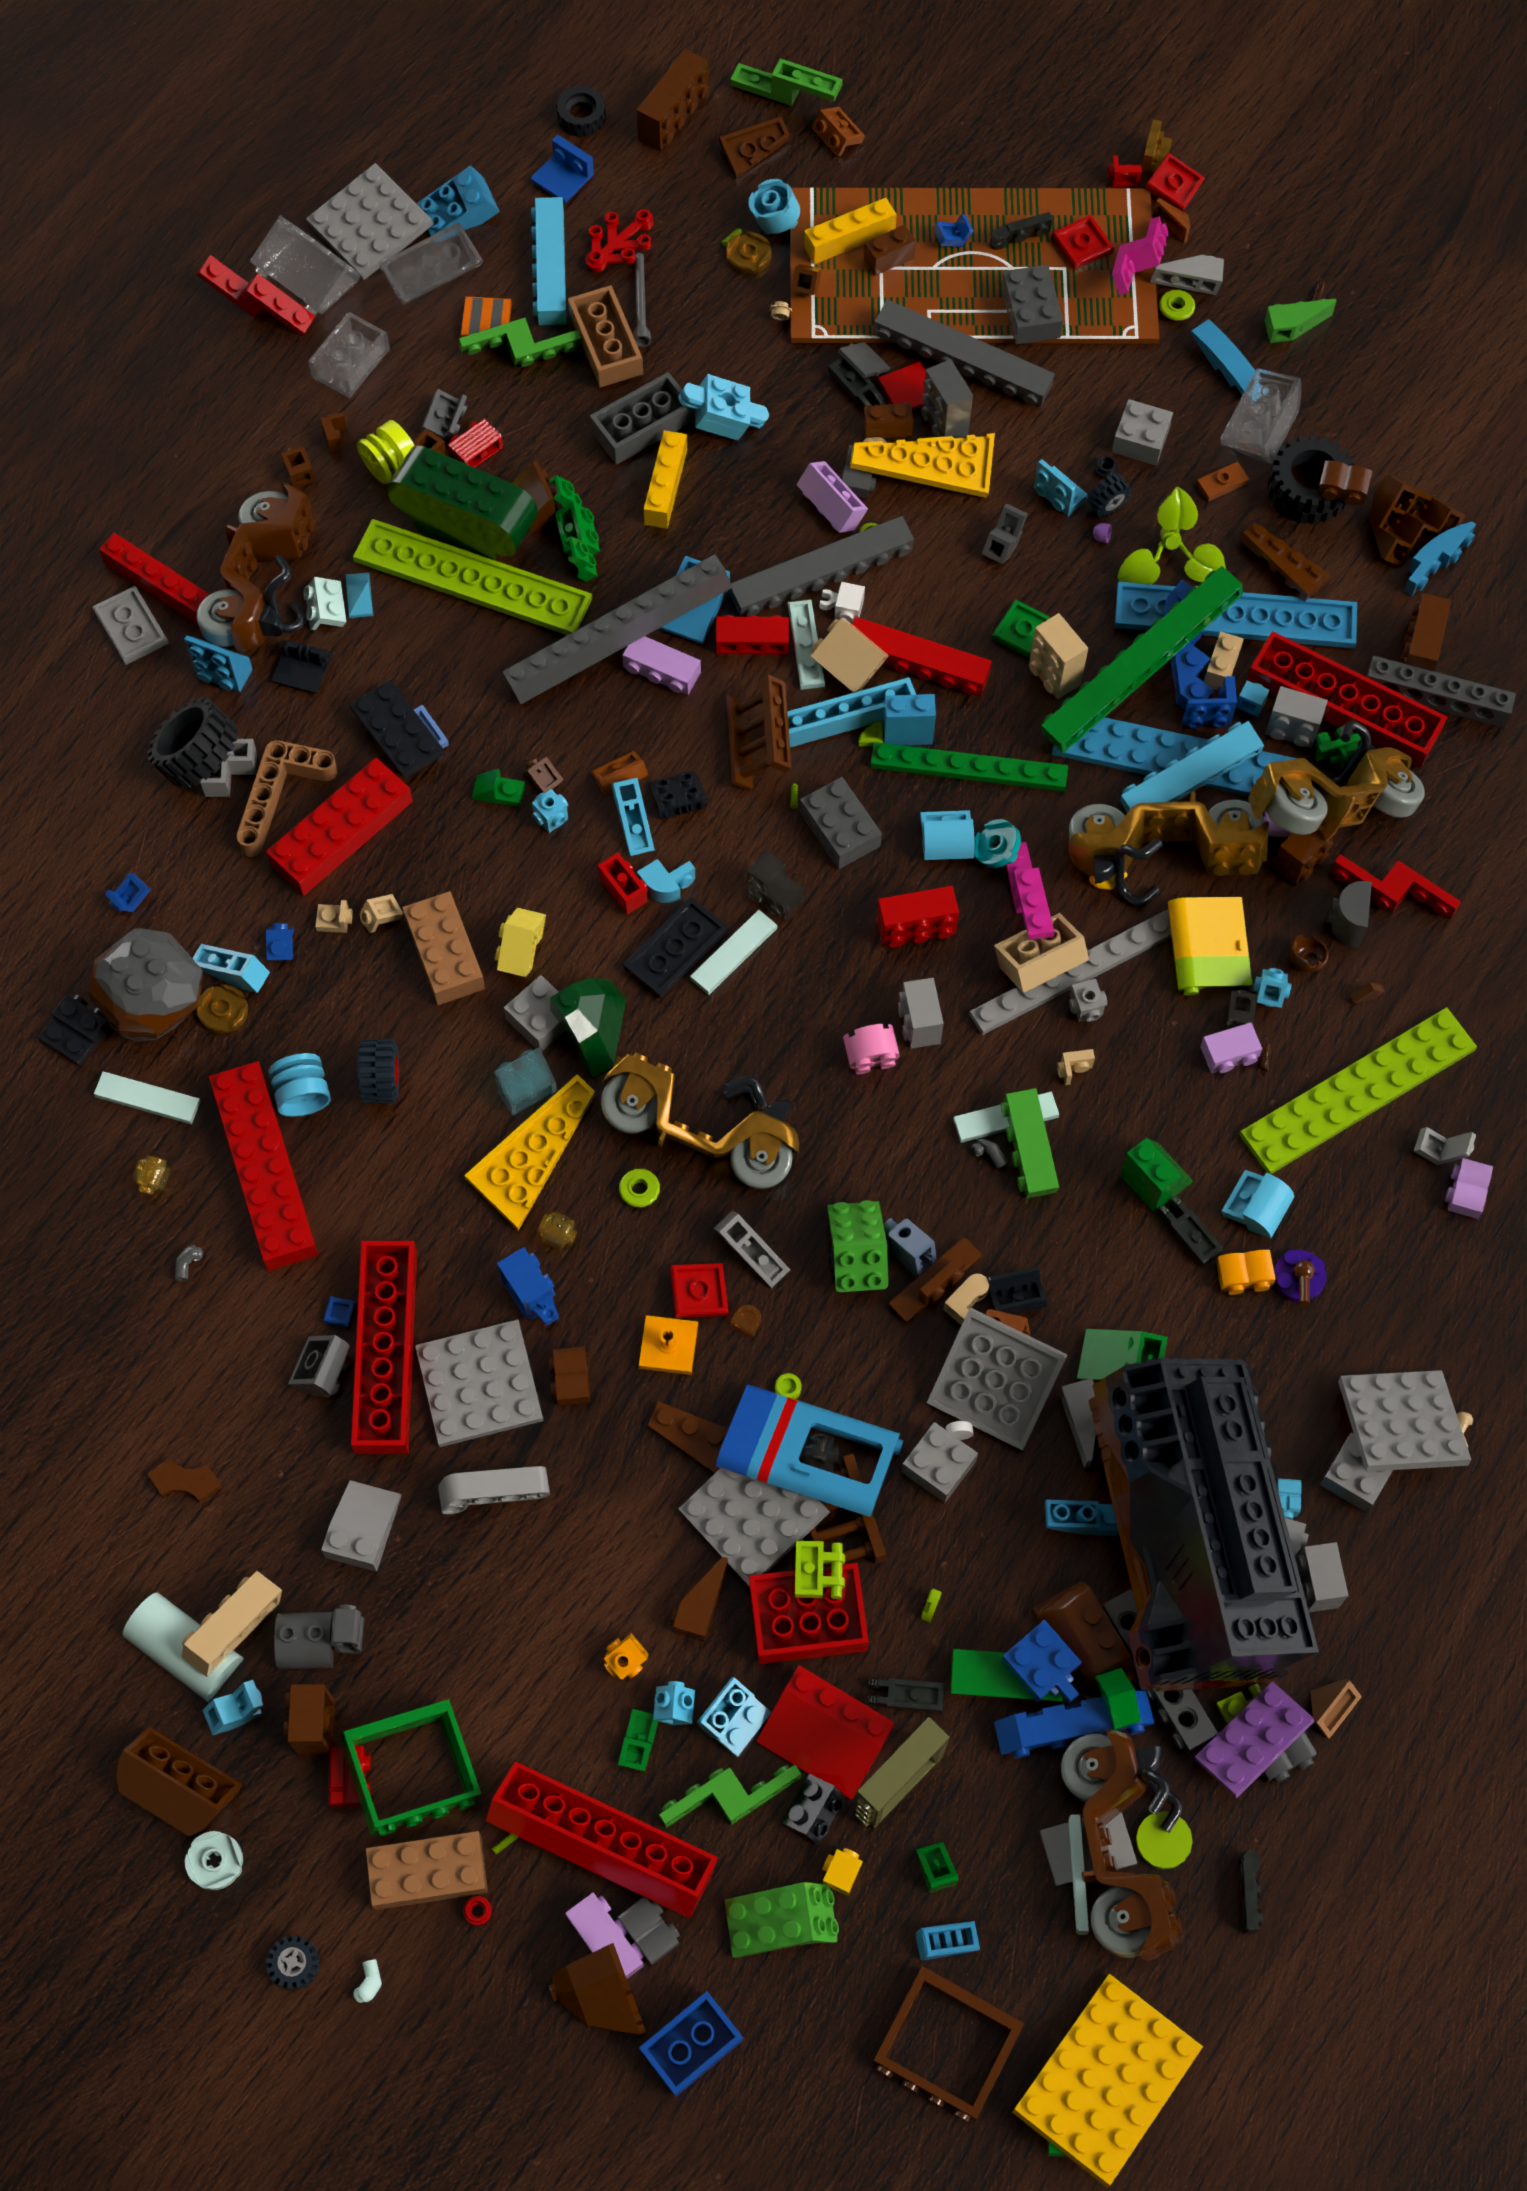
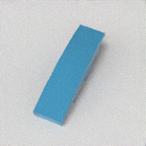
[1190,319,1269,404]

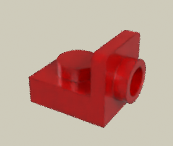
[1107,155,1142,188]

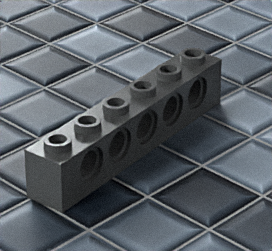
[1366,656,1516,728]
[1102,1589,1218,1754]

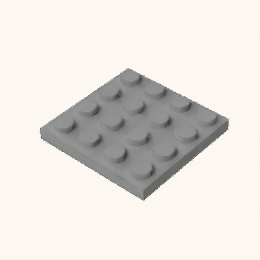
[306,163,434,280]
[927,1308,1067,1450]
[415,1320,543,1447]
[1338,1370,1471,1472]
[679,1468,830,1586]

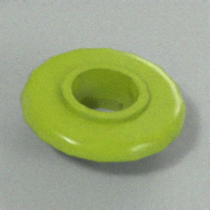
[1159,290,1195,321]
[619,1169,660,1207]

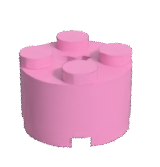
[843,1024,900,1074]

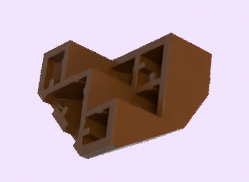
[1370,473,1465,566]
[549,1943,647,2037]

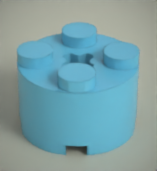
[749,179,800,235]

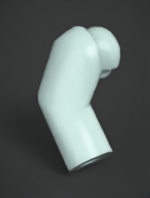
[353,1959,382,2003]

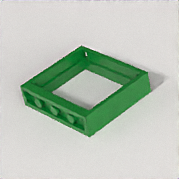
[339,1699,481,1836]

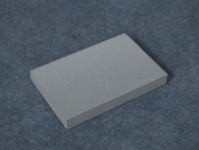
[92,586,169,665]
[1039,1812,1137,1887]

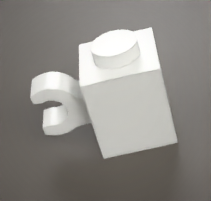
[819,582,865,622]

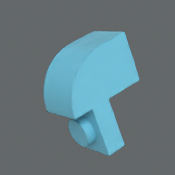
[637,859,695,903]
[203,1680,263,1735]

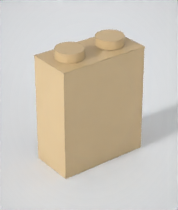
[811,618,889,693]

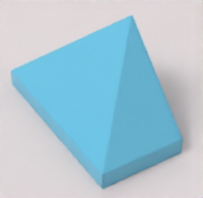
[346,572,373,618]

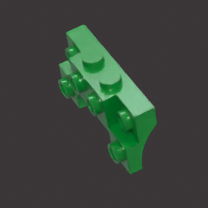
[550,475,600,582]

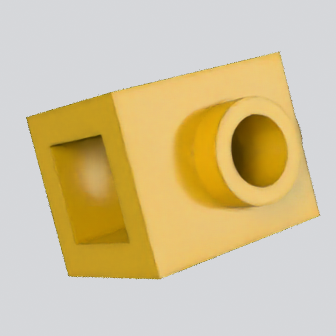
[822,1848,863,1896]

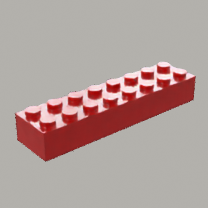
[1247,631,1448,768]
[209,1061,318,1271]
[351,1241,417,1454]
[486,1761,718,1918]

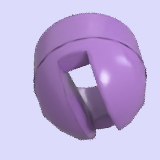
[1093,523,1112,543]

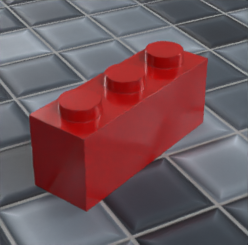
[716,615,789,655]

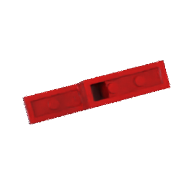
[196,255,315,336]
[1330,854,1461,919]

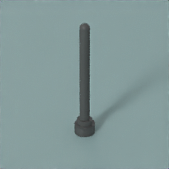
[632,253,651,347]

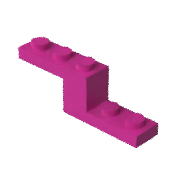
[1112,216,1168,295]
[1005,842,1054,940]

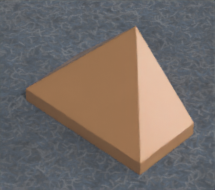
[1310,1679,1362,1739]

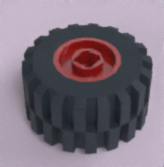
[357,1039,399,1104]

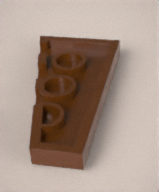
[1240,523,1331,602]
[648,1401,729,1475]

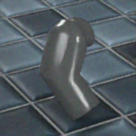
[971,1139,1008,1169]
[175,1245,203,1281]

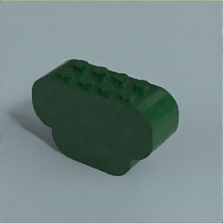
[387,445,538,560]

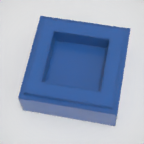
[323,1296,357,1329]

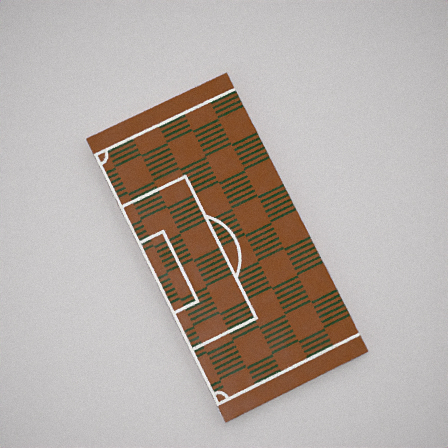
[790,188,1159,344]

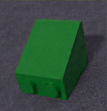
[1120,1138,1193,1213]

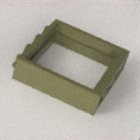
[854,1717,950,1829]

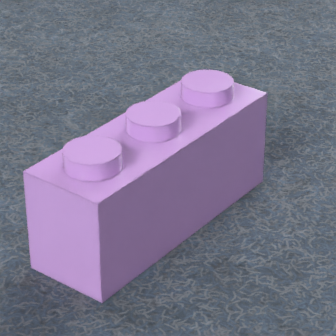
[797,461,868,533]
[623,636,701,695]
[565,1893,645,1979]

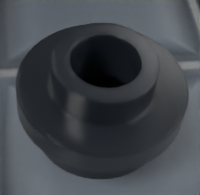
[1094,455,1118,478]

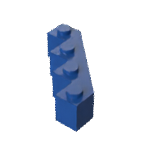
[1163,580,1215,710]
[994,1691,1154,1759]

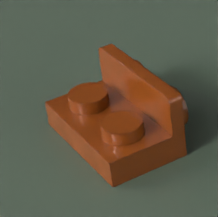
[812,107,865,156]

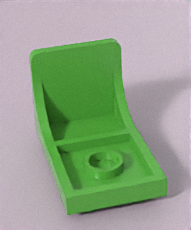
[827,1200,888,1292]
[725,1882,839,1958]

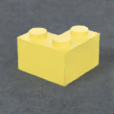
[495,908,546,977]

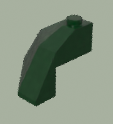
[550,977,626,1080]

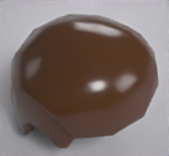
[1290,934,1329,972]

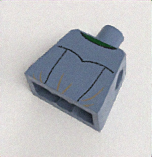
[883,1218,937,1279]

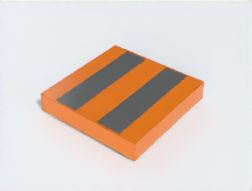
[461,296,512,342]

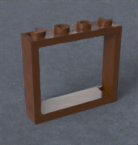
[873,1966,1024,2122]

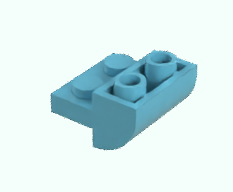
[920,810,974,860]
[1221,1170,1295,1238]
[697,1677,772,1757]

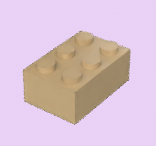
[1029,613,1088,699]
[994,913,1089,993]

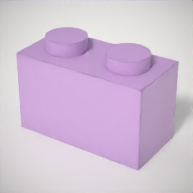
[1200,1023,1262,1073]

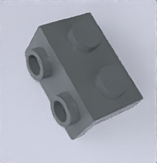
[420,389,467,443]

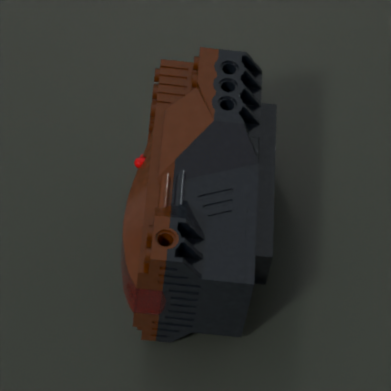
[1088,1358,1319,1691]

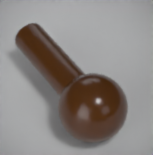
[1294,1260,1315,1307]

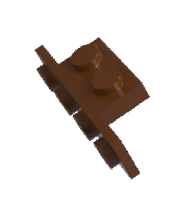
[889,1238,981,1322]

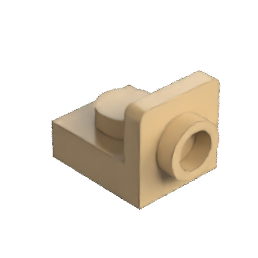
[360,894,403,933]
[316,900,353,933]
[1057,1049,1095,1085]

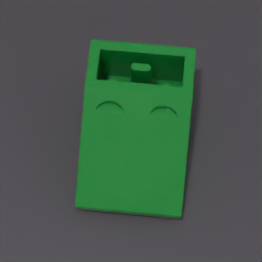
[1077,1329,1168,1383]

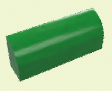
[950,1649,1062,1701]

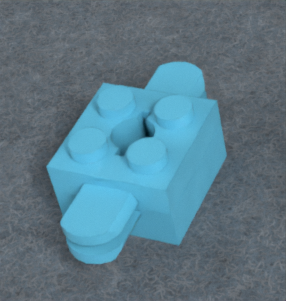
[678,374,769,441]

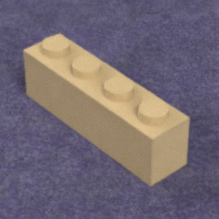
[181,1571,282,1677]

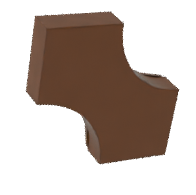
[147,1458,223,1503]

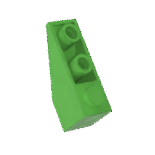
[1264,299,1336,343]

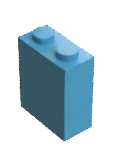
[883,694,936,745]

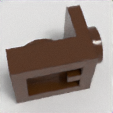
[320,413,346,454]
[522,756,564,793]

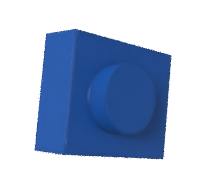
[933,214,973,247]
[105,873,151,912]
[266,923,294,960]

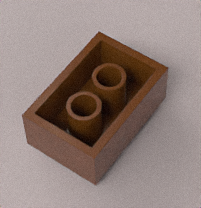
[1399,593,1451,671]
[283,1684,335,1756]

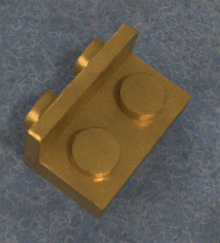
[1142,119,1172,175]

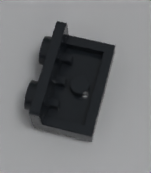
[988,1267,1048,1314]
[781,1774,846,1845]

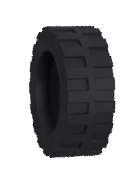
[556,85,606,137]

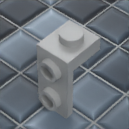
[1414,1127,1476,1165]

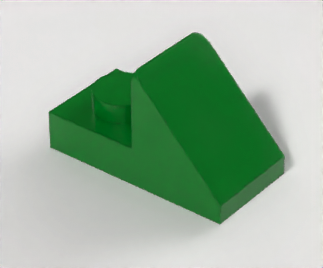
[472,769,525,808]

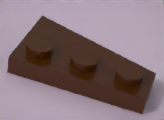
[719,116,790,179]

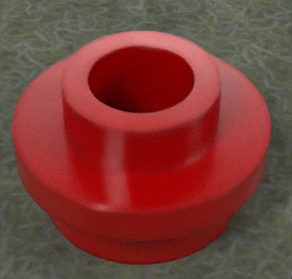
[463,1896,492,1926]

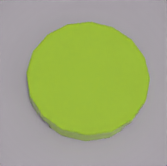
[1135,1811,1193,1870]

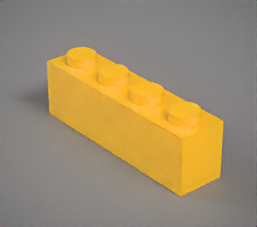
[804,198,897,264]
[644,430,687,529]

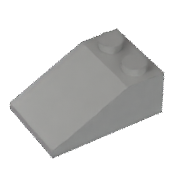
[321,1480,402,1572]

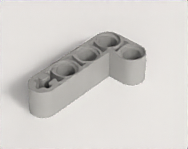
[438,1466,550,1514]

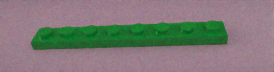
[871,742,1068,792]

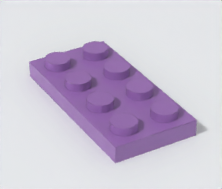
[1195,1681,1314,1798]

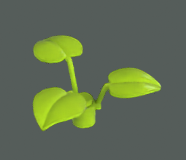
[1117,487,1226,584]

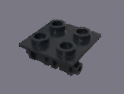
[271,639,333,694]
[649,771,708,819]

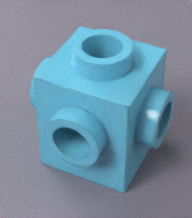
[532,789,568,833]
[1253,968,1291,1008]
[653,1681,695,1725]

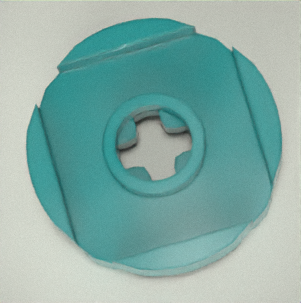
[974,819,1021,868]

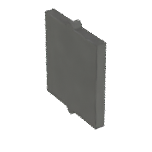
[838,342,890,378]

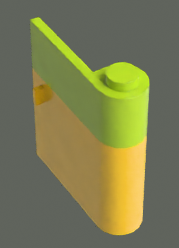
[1168,897,1252,996]

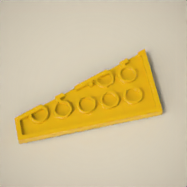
[850,433,995,498]
[464,1074,595,1231]

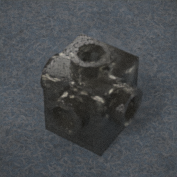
[801,1434,840,1473]

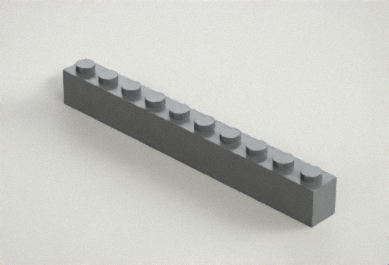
[503,554,732,704]

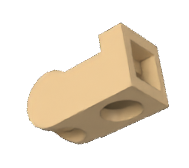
[943,1274,989,1325]

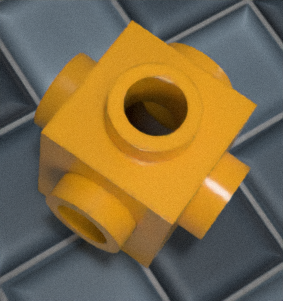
[604,1633,649,1680]

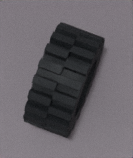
[1267,434,1354,524]
[147,697,238,789]

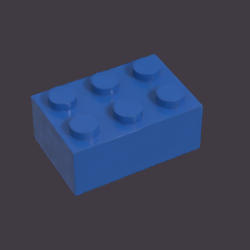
[639,1991,743,2097]

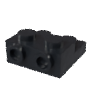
[38,994,111,1067]

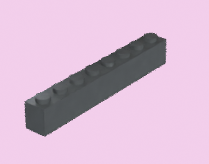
[874,299,1055,407]
[728,516,915,617]

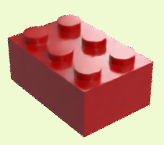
[876,886,959,948]

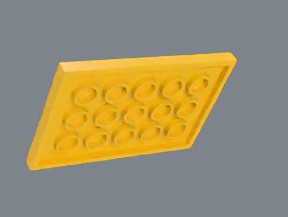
[1012,1974,1203,2188]

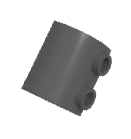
[1326,881,1372,948]
[288,1335,351,1398]
[274,1612,334,1669]

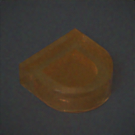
[730,1305,761,1337]

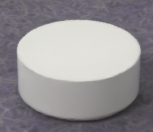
[946,1421,973,1440]

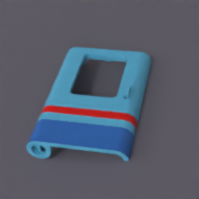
[716,1384,904,1517]

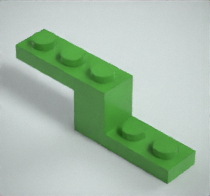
[730,59,842,106]
[459,318,581,367]
[659,1765,801,1828]

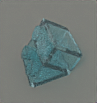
[494,1047,557,1115]

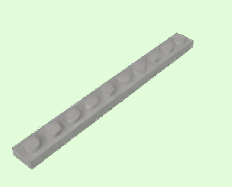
[970,909,1172,1035]

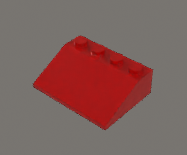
[749,1563,869,1664]
[756,1665,895,1801]

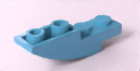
[1404,522,1476,597]
[1045,1500,1119,1536]

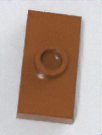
[1196,462,1250,502]

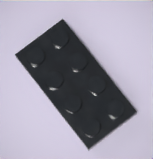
[349,680,445,779]
[623,897,728,999]

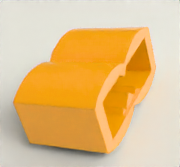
[1216,1250,1276,1295]

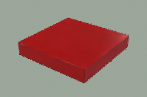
[1145,152,1205,211]
[1051,215,1114,270]
[878,362,926,412]
[670,1263,729,1318]

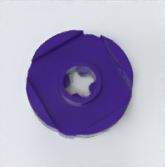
[1274,1250,1326,1303]

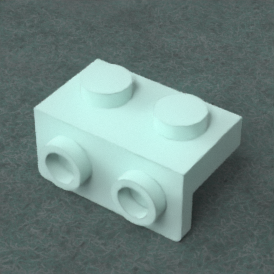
[303,577,346,630]

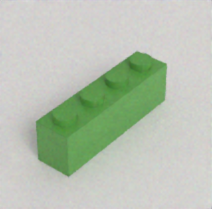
[1001,1088,1059,1198]

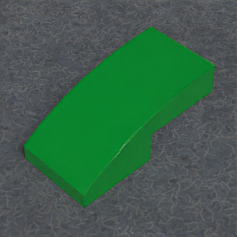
[618,1708,659,1771]

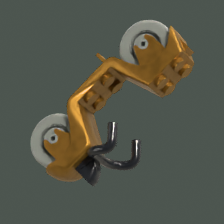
[1248,721,1425,840]
[1068,791,1269,907]
[601,1052,799,1189]

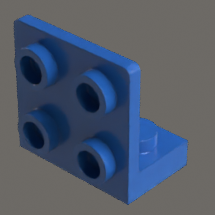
[531,135,594,203]
[1182,676,1237,728]

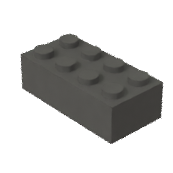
[590,372,694,465]

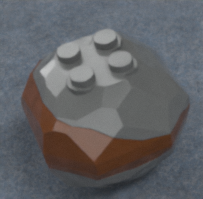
[88,929,203,1041]

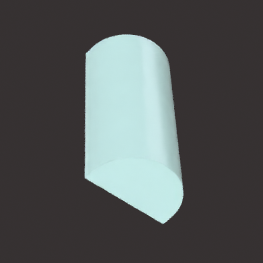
[123,1593,244,1703]

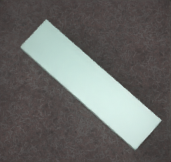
[788,600,825,690]
[690,910,777,995]
[94,1071,200,1125]
[953,1091,1059,1143]
[1068,1815,1089,1935]

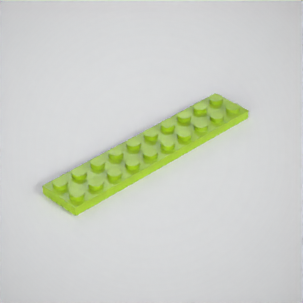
[353,519,592,635]
[1239,1007,1477,1174]

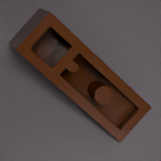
[670,1557,728,1642]

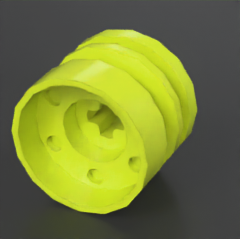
[357,420,415,484]

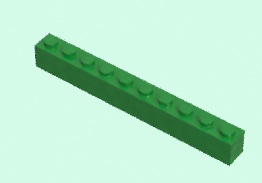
[1041,566,1243,754]

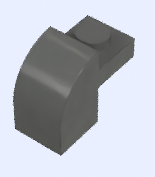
[982,504,1028,564]

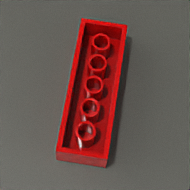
[266,757,413,896]

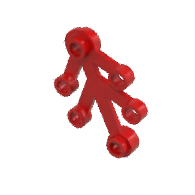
[585,209,654,272]

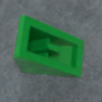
[1095,1668,1141,1730]
[916,1842,959,1893]

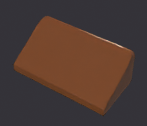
[591,751,648,796]

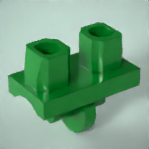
[1314,726,1361,768]

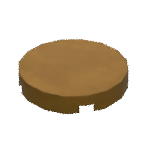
[726,232,772,274]
[197,984,248,1034]

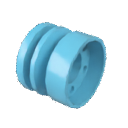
[268,1053,331,1117]

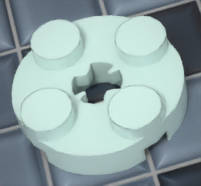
[185,1831,243,1890]

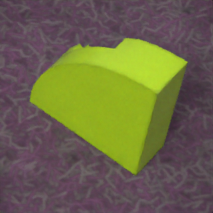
[859,721,883,746]
[921,1589,942,1623]

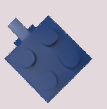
[497,1247,559,1326]
[1001,1620,1082,1703]

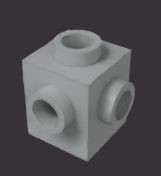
[1069,979,1107,1022]

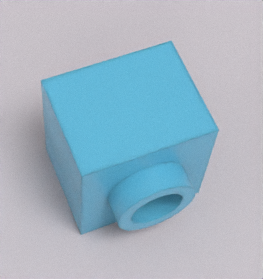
[1236,681,1269,717]

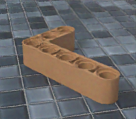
[237,740,338,857]

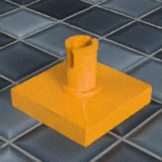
[639,1315,698,1375]

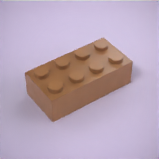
[568,285,643,388]
[403,891,485,1005]
[366,1831,488,1910]

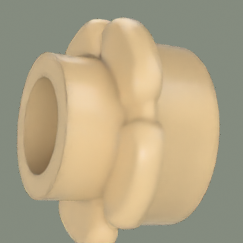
[770,301,792,321]

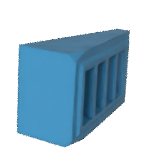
[916,1921,980,1961]

